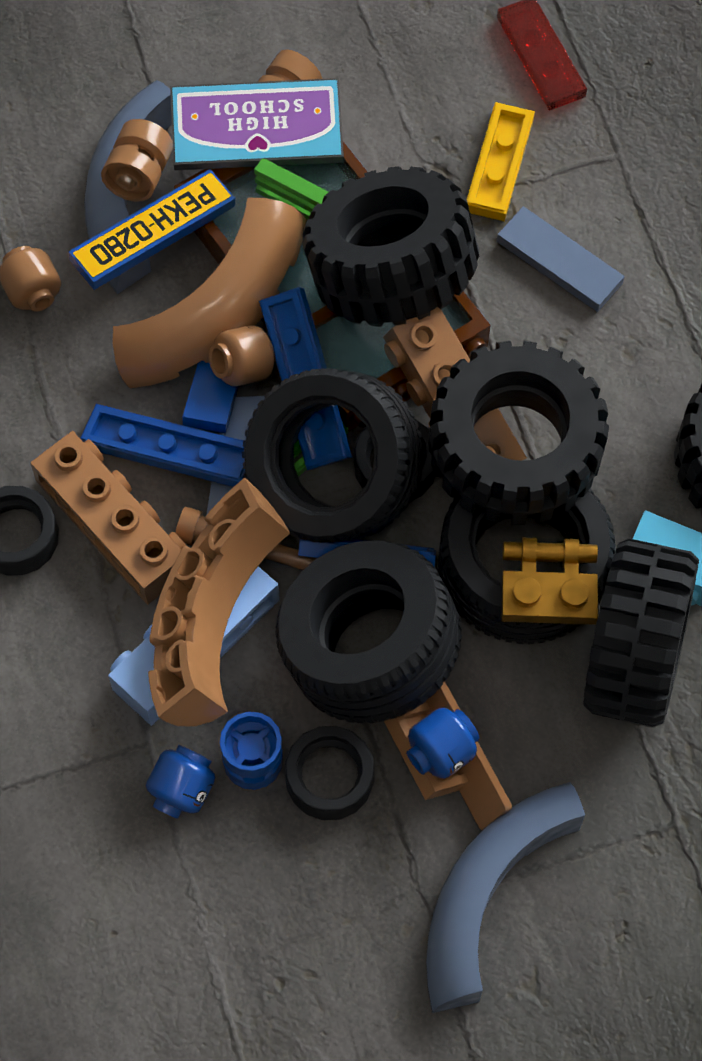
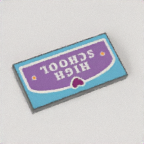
[170,78,344,171]

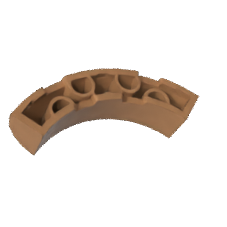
[113,198,306,388]
[148,477,290,726]

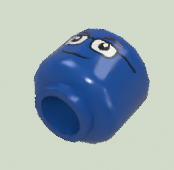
[406,708,480,779]
[146,745,216,819]

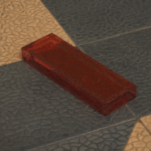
[497,0,587,111]

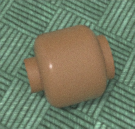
[0,246,61,311]
[209,325,276,387]

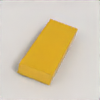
[466,102,535,222]

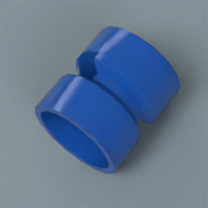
[220,711,283,790]

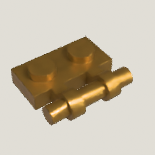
[502,537,598,625]

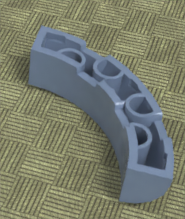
[84,80,172,294]
[426,782,585,1013]

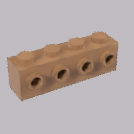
[383,307,527,461]
[30,430,186,605]

